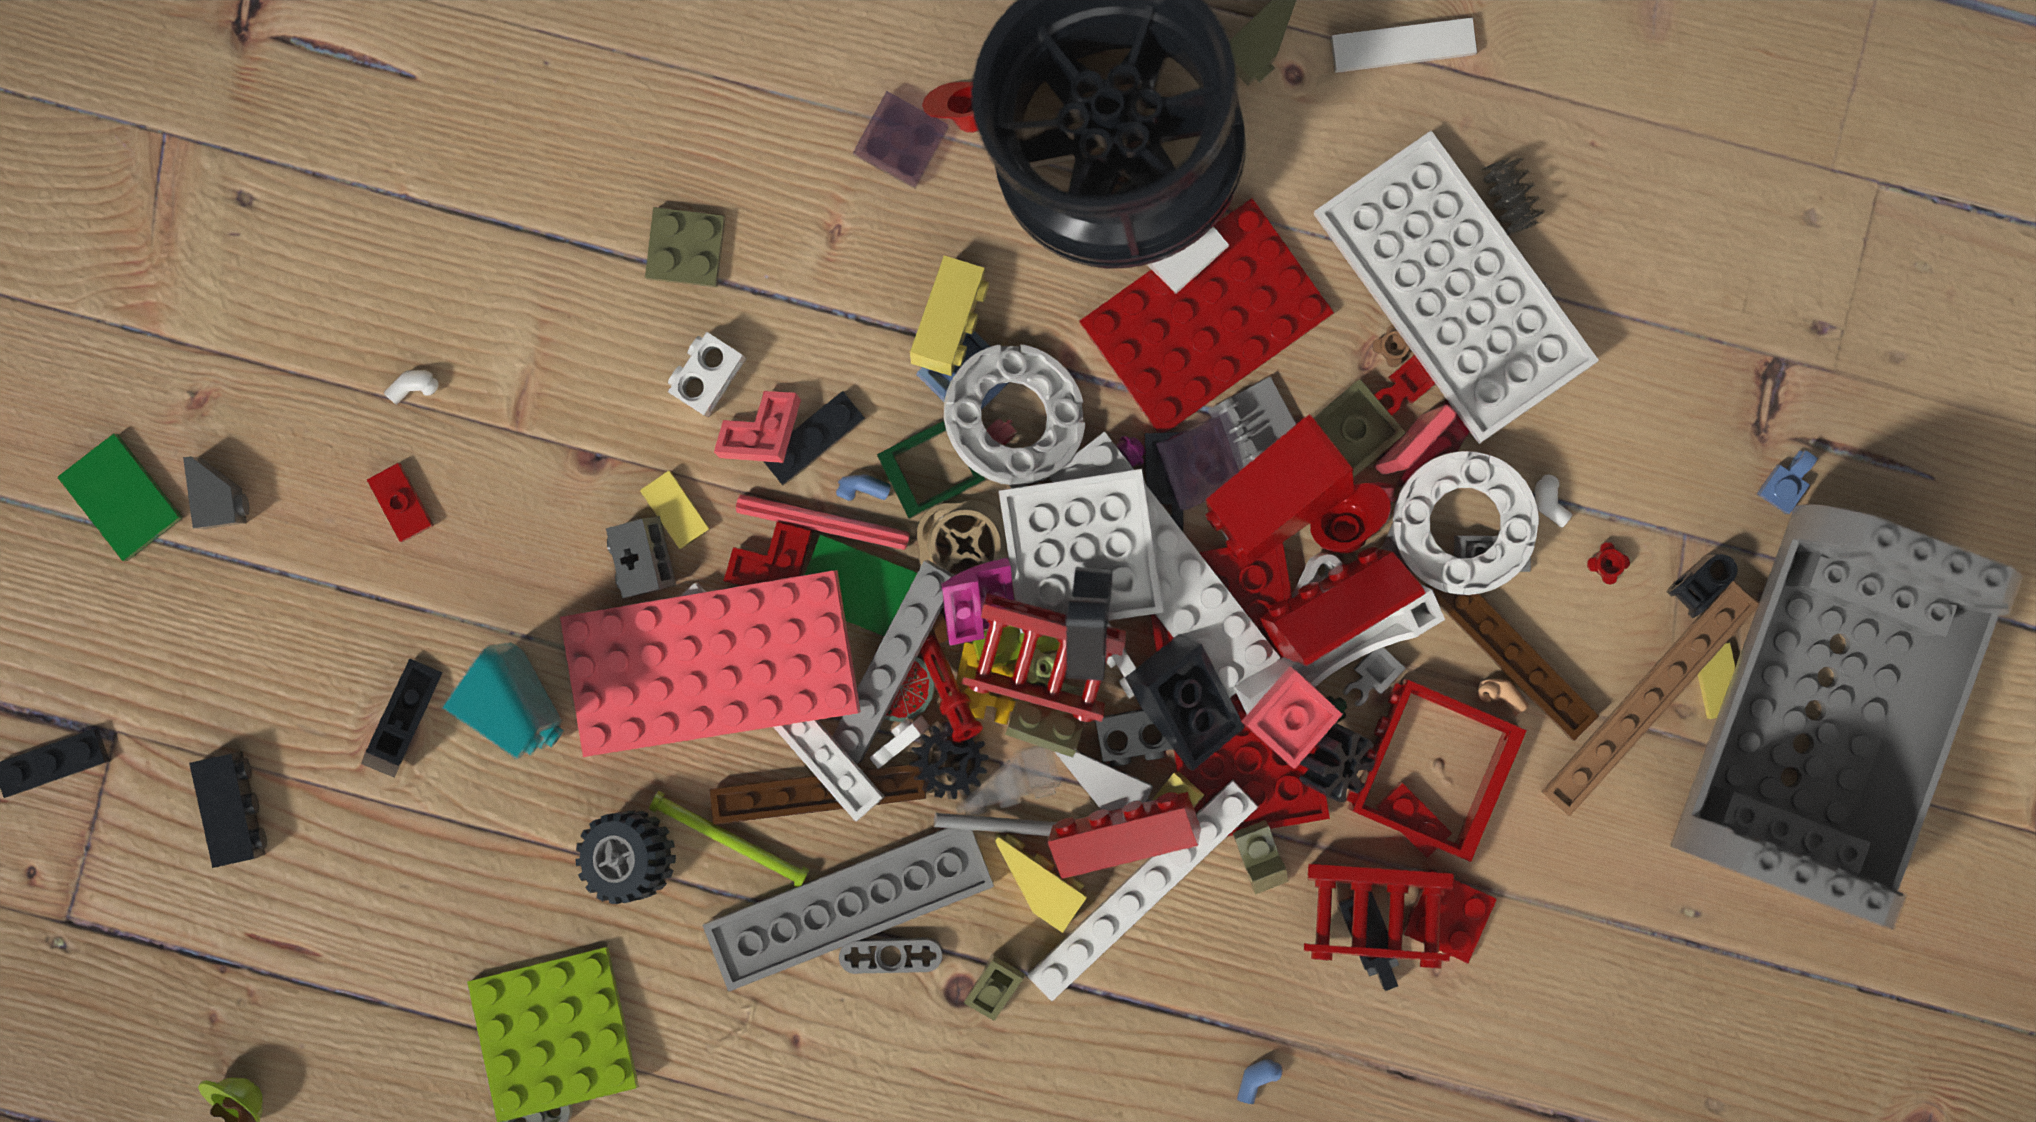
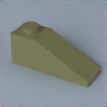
[1229,0,1296,86]

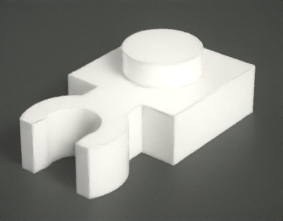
[870,716,930,769]

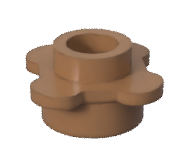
[1372,325,1412,367]

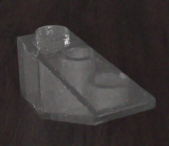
[956,745,1061,816]

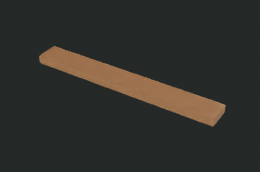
[1541,581,1759,816]

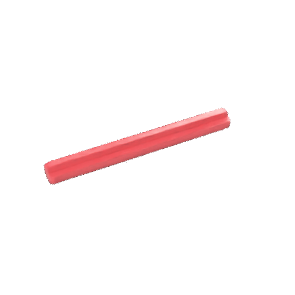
[736,495,910,550]

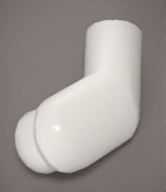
[384,370,439,405]
[1535,475,1572,528]

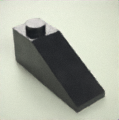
[361,658,443,778]

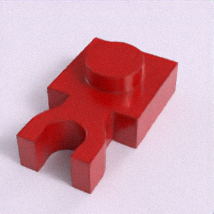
[1374,355,1435,416]

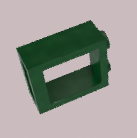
[877,421,986,519]

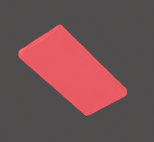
[1373,405,1456,475]

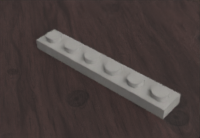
[832,560,955,764]

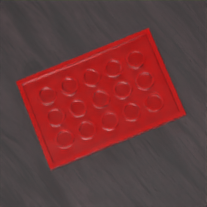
[1079,198,1334,433]

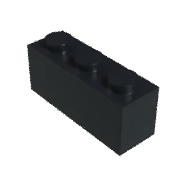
[189,751,267,868]

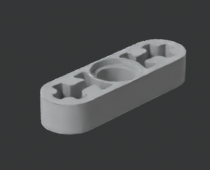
[839,937,943,974]

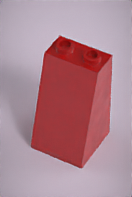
[1205,414,1354,565]

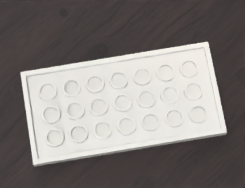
[1314,131,1599,444]

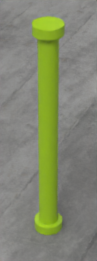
[649,791,809,887]

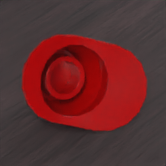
[922,82,978,133]
[1310,483,1391,553]

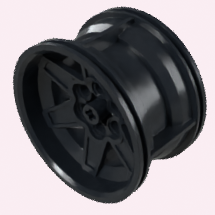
[971,0,1246,269]

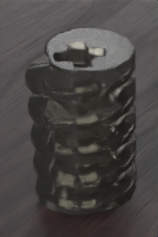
[1482,155,1545,236]

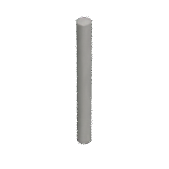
[934,813,1057,836]

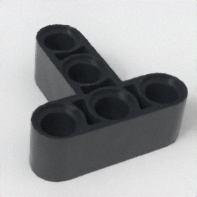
[1066,567,1112,681]

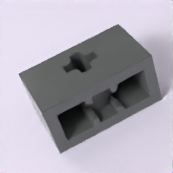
[606,516,676,598]

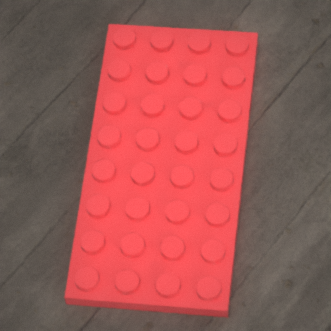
[560,570,861,757]

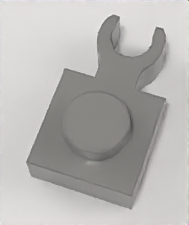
[1343,647,1406,706]

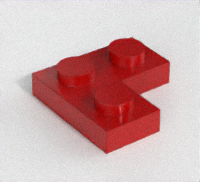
[724,522,813,586]

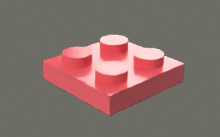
[1242,667,1343,769]

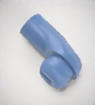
[836,474,891,501]
[1237,1059,1283,1104]

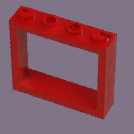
[1346,679,1527,862]

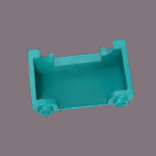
[442,642,564,759]

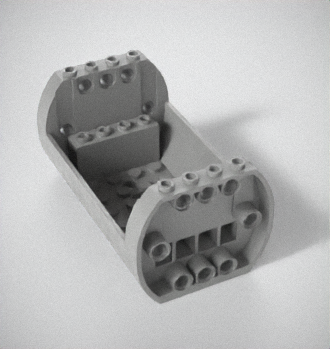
[1670,505,2023,930]

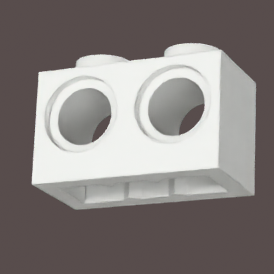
[668,332,747,417]

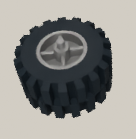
[575,810,676,904]

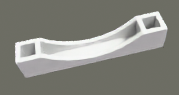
[1234,584,1445,714]

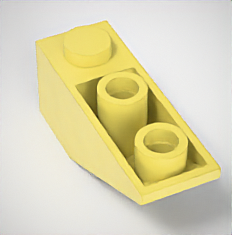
[995,833,1087,933]

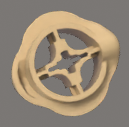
[917,500,1009,575]

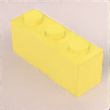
[910,255,989,376]

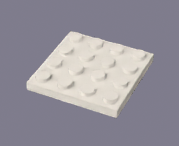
[999,469,1164,633]

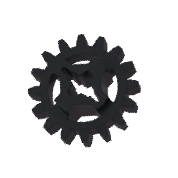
[910,722,989,799]

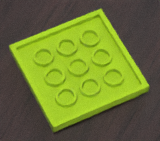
[467,947,639,1122]

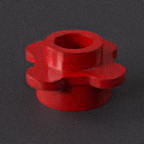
[1587,542,1630,585]

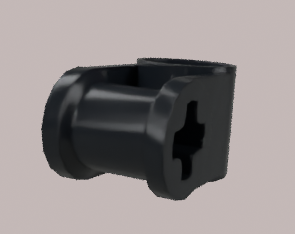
[1667,553,1738,618]

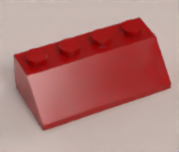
[1260,547,1426,666]

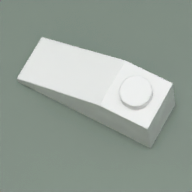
[1054,750,1153,811]

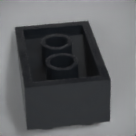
[1125,635,1245,771]

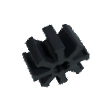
[1300,723,1375,802]

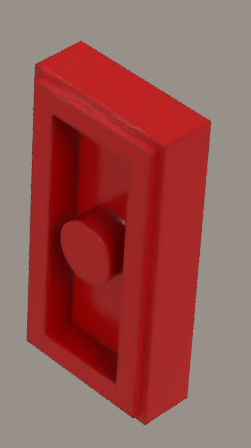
[366,463,434,543]

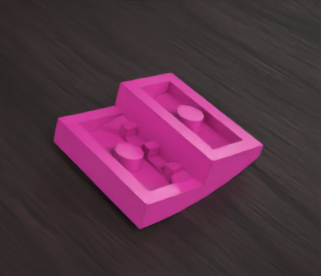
[941,558,1014,646]

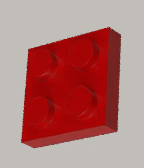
[1403,868,1497,964]

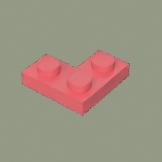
[714,391,801,463]

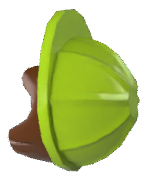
[198,1078,263,1122]

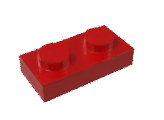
[1375,782,1452,858]

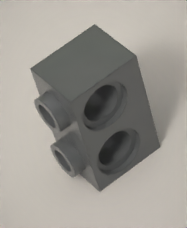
[1095,709,1173,766]

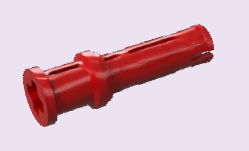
[920,635,983,742]

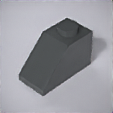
[183,456,249,529]

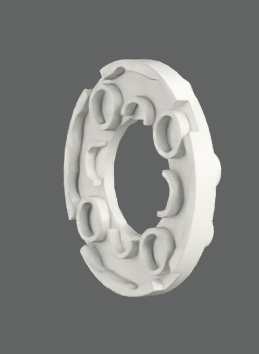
[944,344,1085,486]
[1393,451,1539,595]

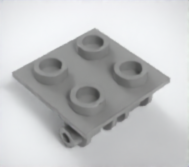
[1208,377,1296,470]

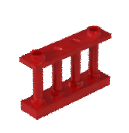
[962,593,1126,722]
[1304,864,1454,969]

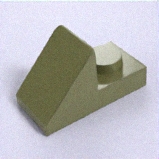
[1233,820,1288,895]
[964,954,1025,1021]

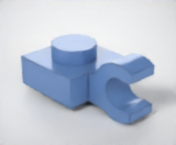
[1757,450,1818,514]

